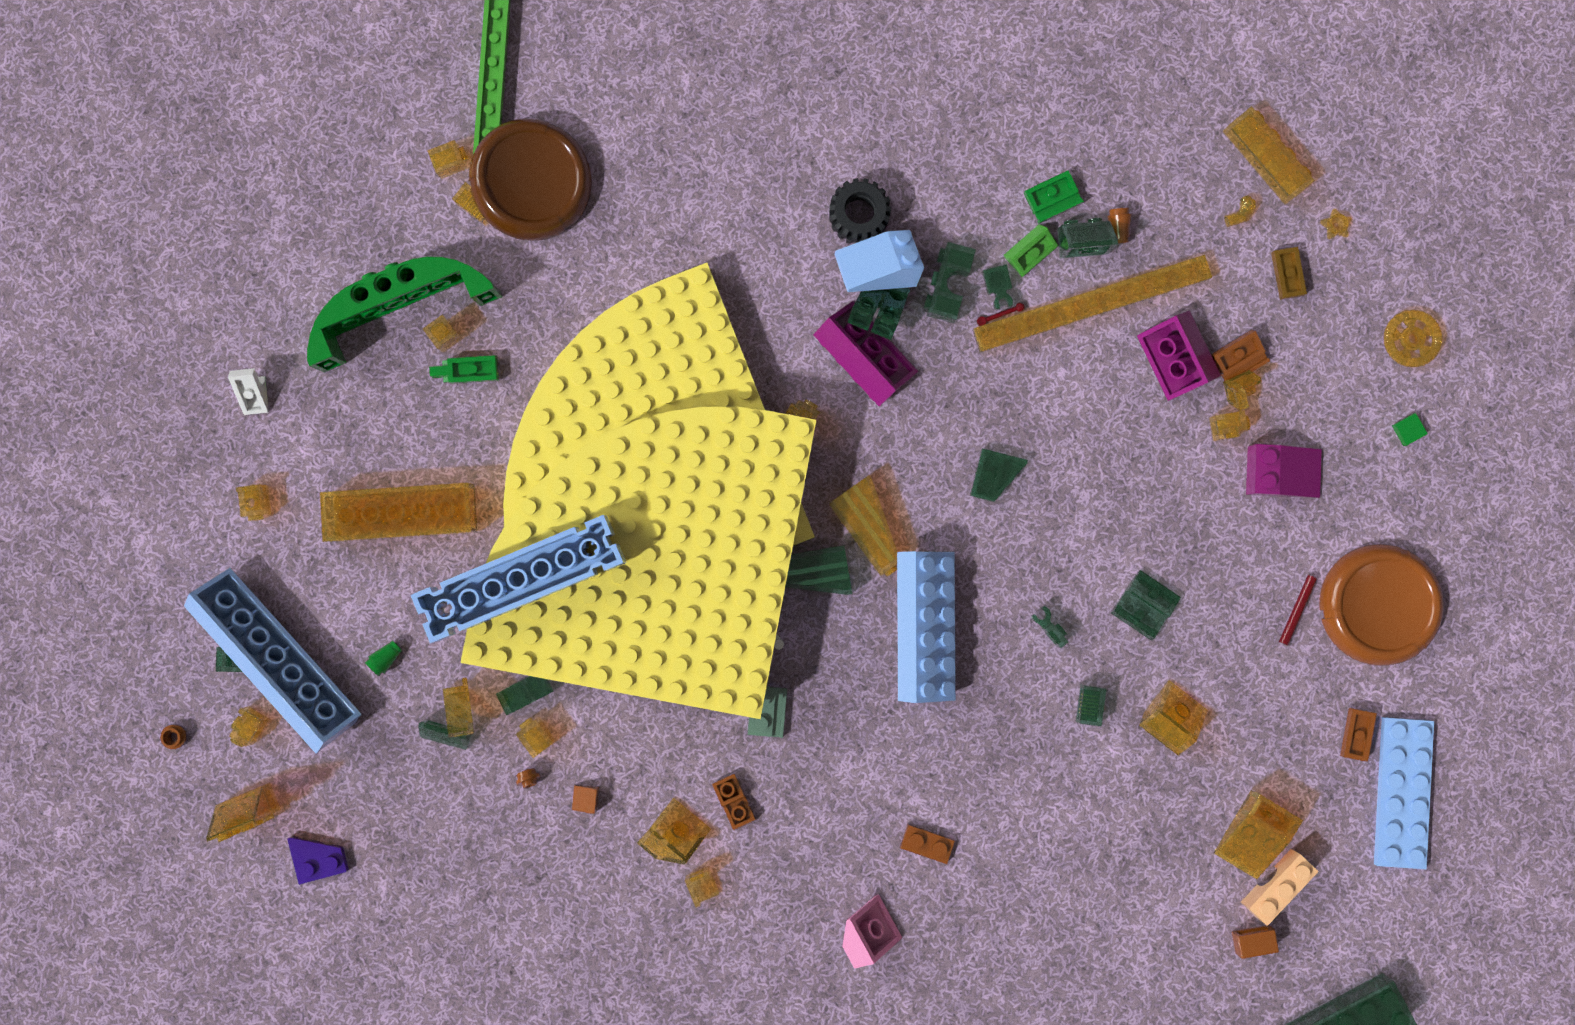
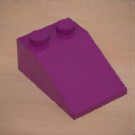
[1246,444,1322,498]

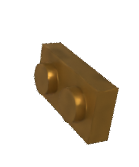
[1271,247,1307,300]

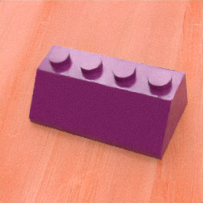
[813,301,919,406]

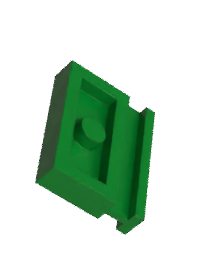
[1023,170,1084,224]

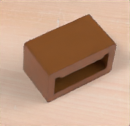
[1232,925,1279,959]

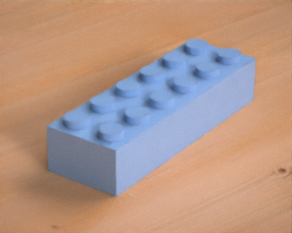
[897,552,956,703]

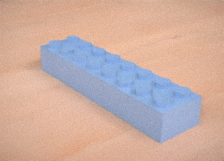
[184,568,361,754]

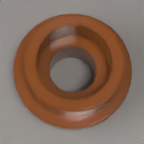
[160,724,186,749]
[516,768,541,789]

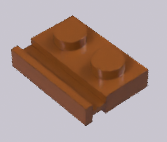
[1211,330,1270,386]

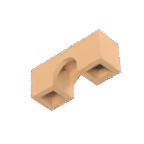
[1241,849,1319,926]

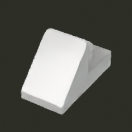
[228,368,269,415]

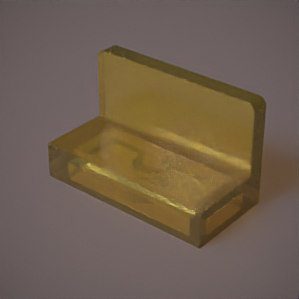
[443,677,474,738]

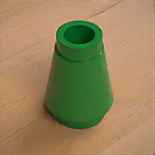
[365,640,403,677]

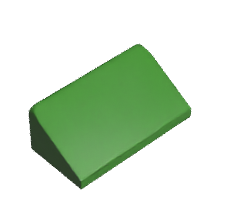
[1003,224,1059,277]

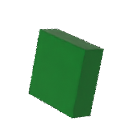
[1391,413,1428,446]

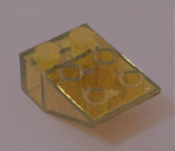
[206,783,281,843]
[1214,790,1303,879]

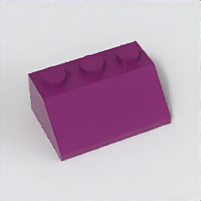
[1137,310,1221,401]

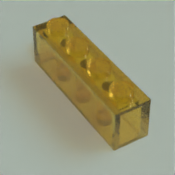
[1223,106,1315,204]

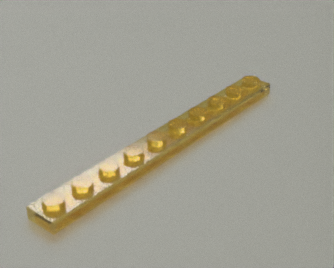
[972,255,1212,353]

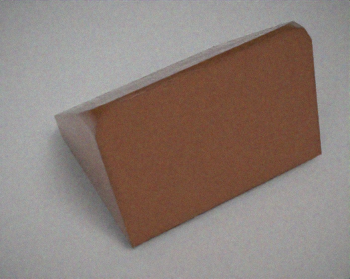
[572,785,599,814]

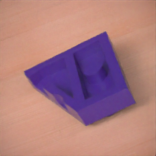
[287,836,349,885]

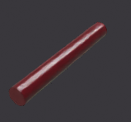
[1279,575,1317,646]

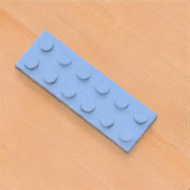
[1374,717,1434,869]

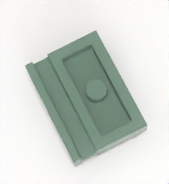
[748,686,787,738]

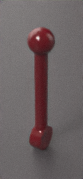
[976,302,1025,327]

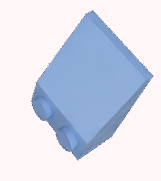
[835,230,924,292]

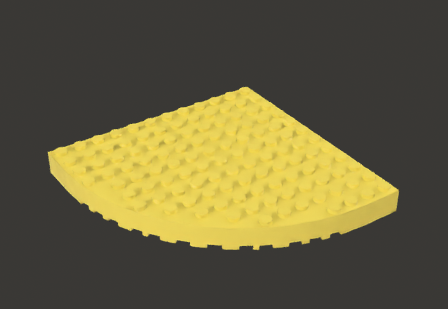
[503,263,815,546]
[460,407,816,719]

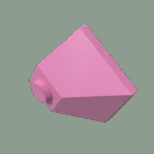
[842,894,902,968]

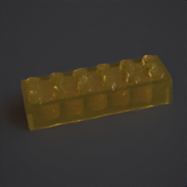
[320,483,477,542]

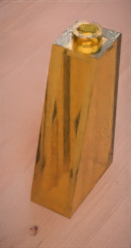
[828,475,897,577]

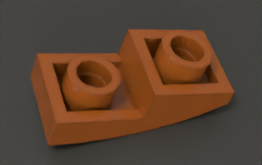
[712,774,756,831]

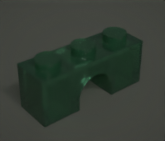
[924,242,976,324]

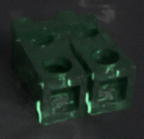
[847,287,910,340]

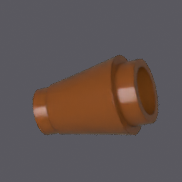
[1107,208,1132,244]

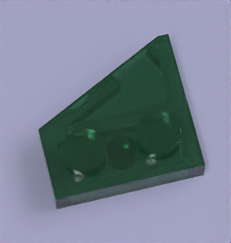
[970,448,1028,502]

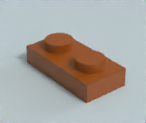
[1340,708,1377,762]
[900,824,955,864]

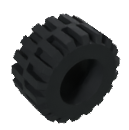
[829,178,891,244]

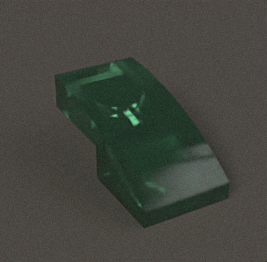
[496,676,554,716]

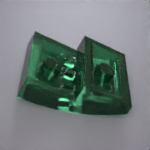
[1111,570,1181,640]

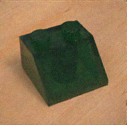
[1057,218,1118,259]

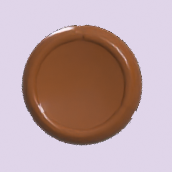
[1319,544,1444,666]

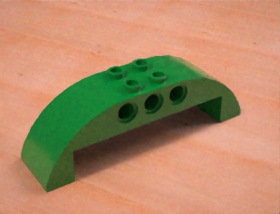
[307,257,503,373]

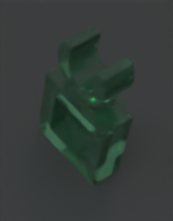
[982,264,1013,311]

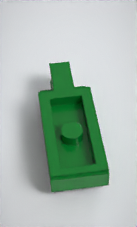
[429,355,499,384]

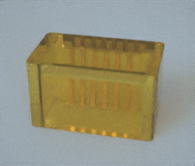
[452,182,488,226]

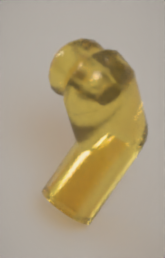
[1224,196,1256,227]

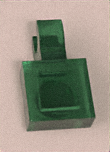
[1031,606,1068,648]

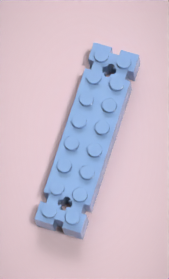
[411,515,627,643]

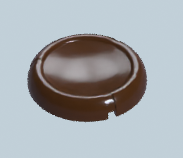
[469,118,592,241]

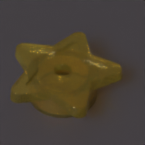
[1320,209,1351,239]

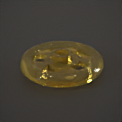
[1383,310,1443,367]

